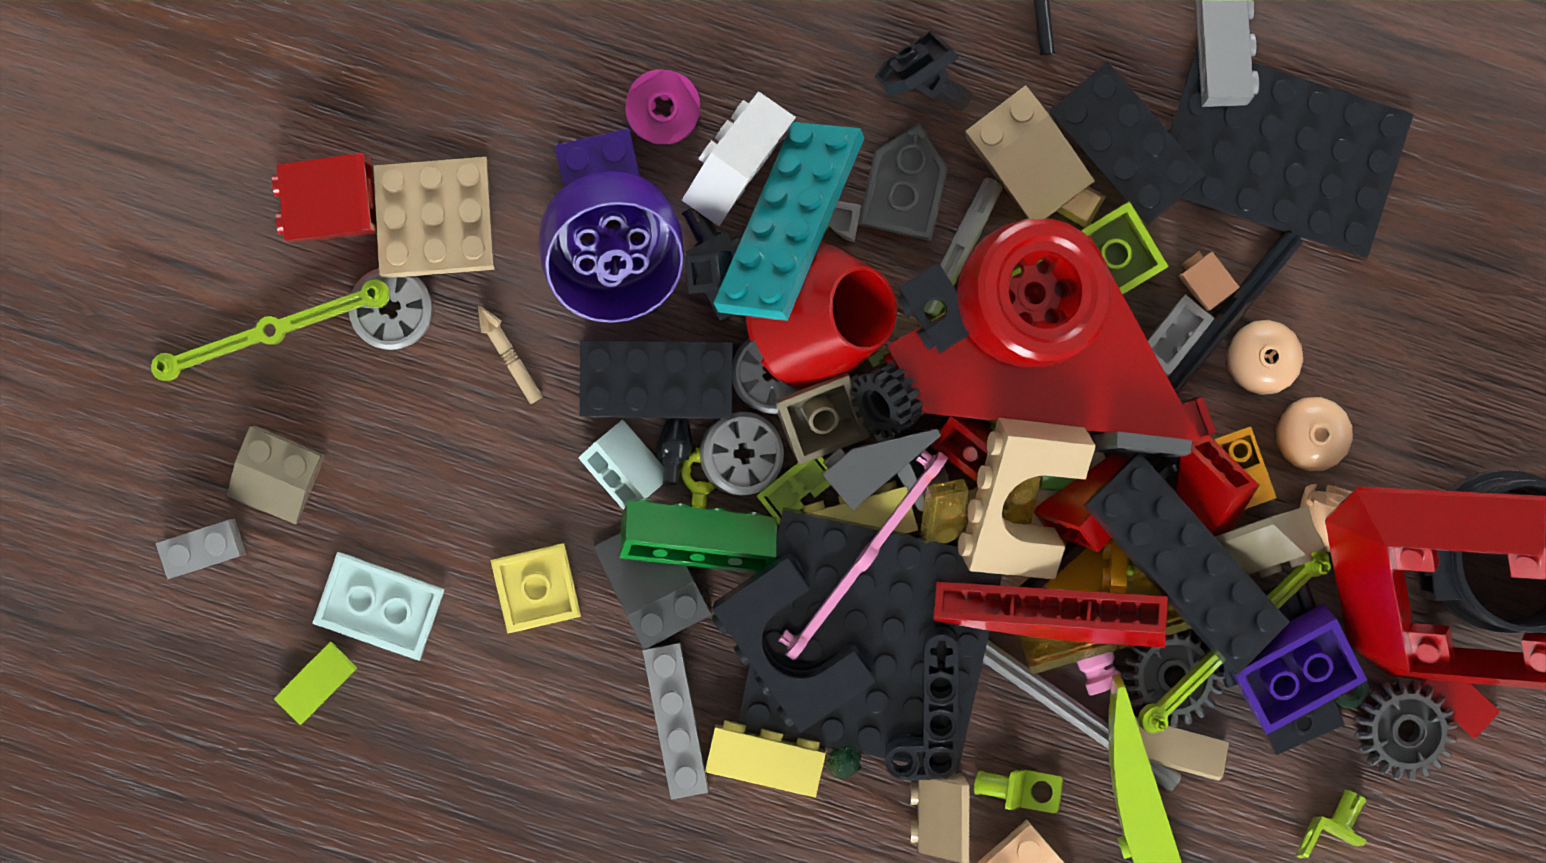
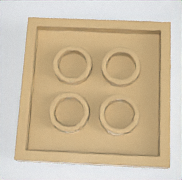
[374,157,495,279]

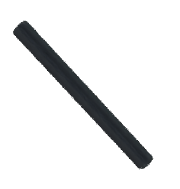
[1167,230,1302,395]

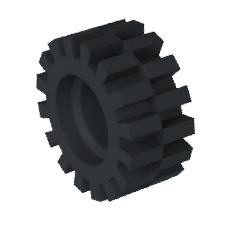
[850,363,922,438]

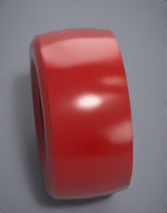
[957,219,1112,367]

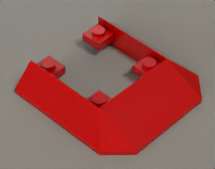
[1325,486,1546,689]

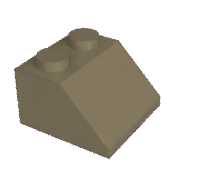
[776,372,870,465]
[227,426,326,525]
[1215,506,1325,578]

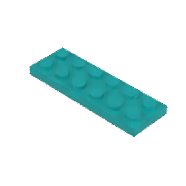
[714,122,864,321]

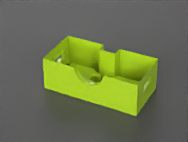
[756,456,831,524]

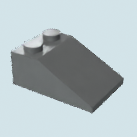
[822,428,941,510]
[593,533,712,649]

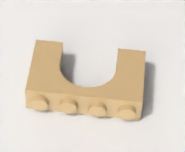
[958,418,1096,579]

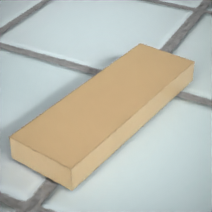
[1135,717,1229,781]

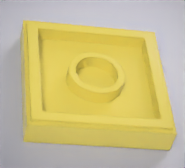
[491,543,582,634]

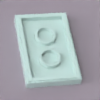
[312,552,445,661]

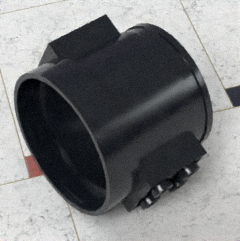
[1418,470,1546,633]

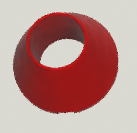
[746,240,897,390]

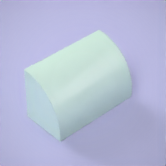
[578,419,664,510]

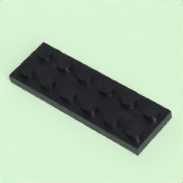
[1083,453,1289,675]

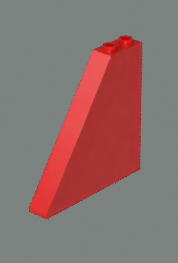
[883,235,1200,442]

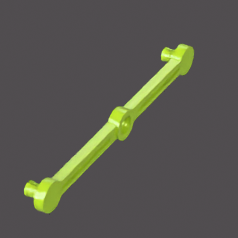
[151,279,391,381]
[1138,550,1331,733]

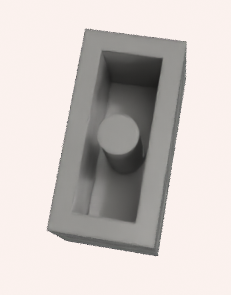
[155,519,246,580]

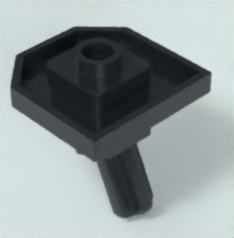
[874,30,972,111]

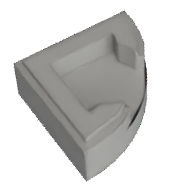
[829,201,861,243]

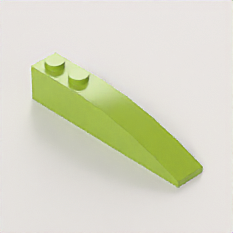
[1109,674,1182,863]

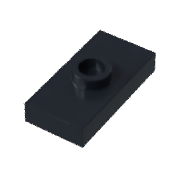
[1265,699,1345,755]

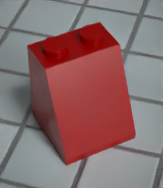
[272,153,377,242]

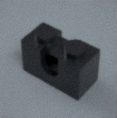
[895,263,969,354]

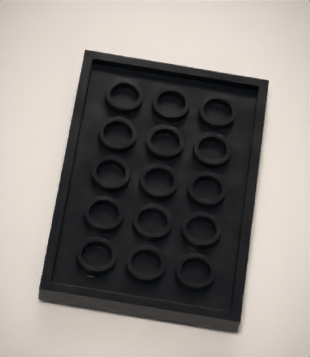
[1169,46,1414,259]

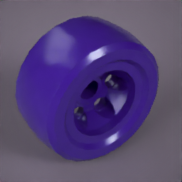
[538,171,684,323]

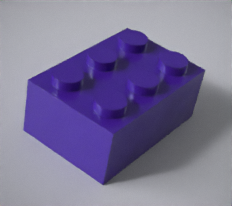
[1232,604,1368,735]

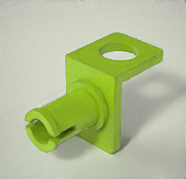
[974,769,1063,813]
[1295,789,1367,859]

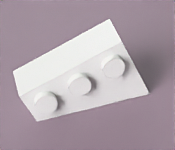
[682,91,796,226]

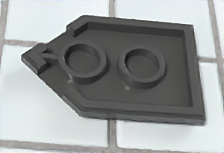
[858,123,948,241]

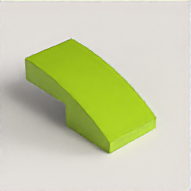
[274,642,357,725]

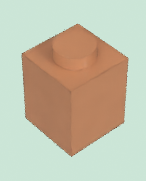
[1178,251,1240,311]

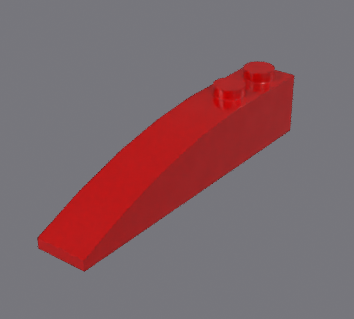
[933,582,1168,648]

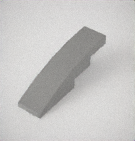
[1105,294,1214,433]

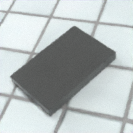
[1090,432,1192,459]

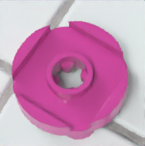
[626,69,700,146]

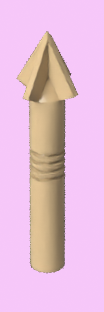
[478,305,543,405]

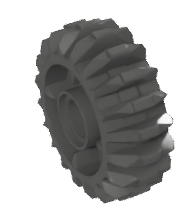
[1122,624,1225,727]
[1354,678,1458,781]

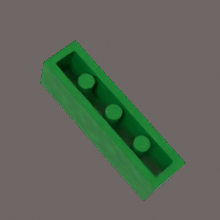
[619,499,777,574]

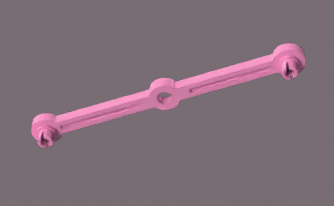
[778,450,948,660]

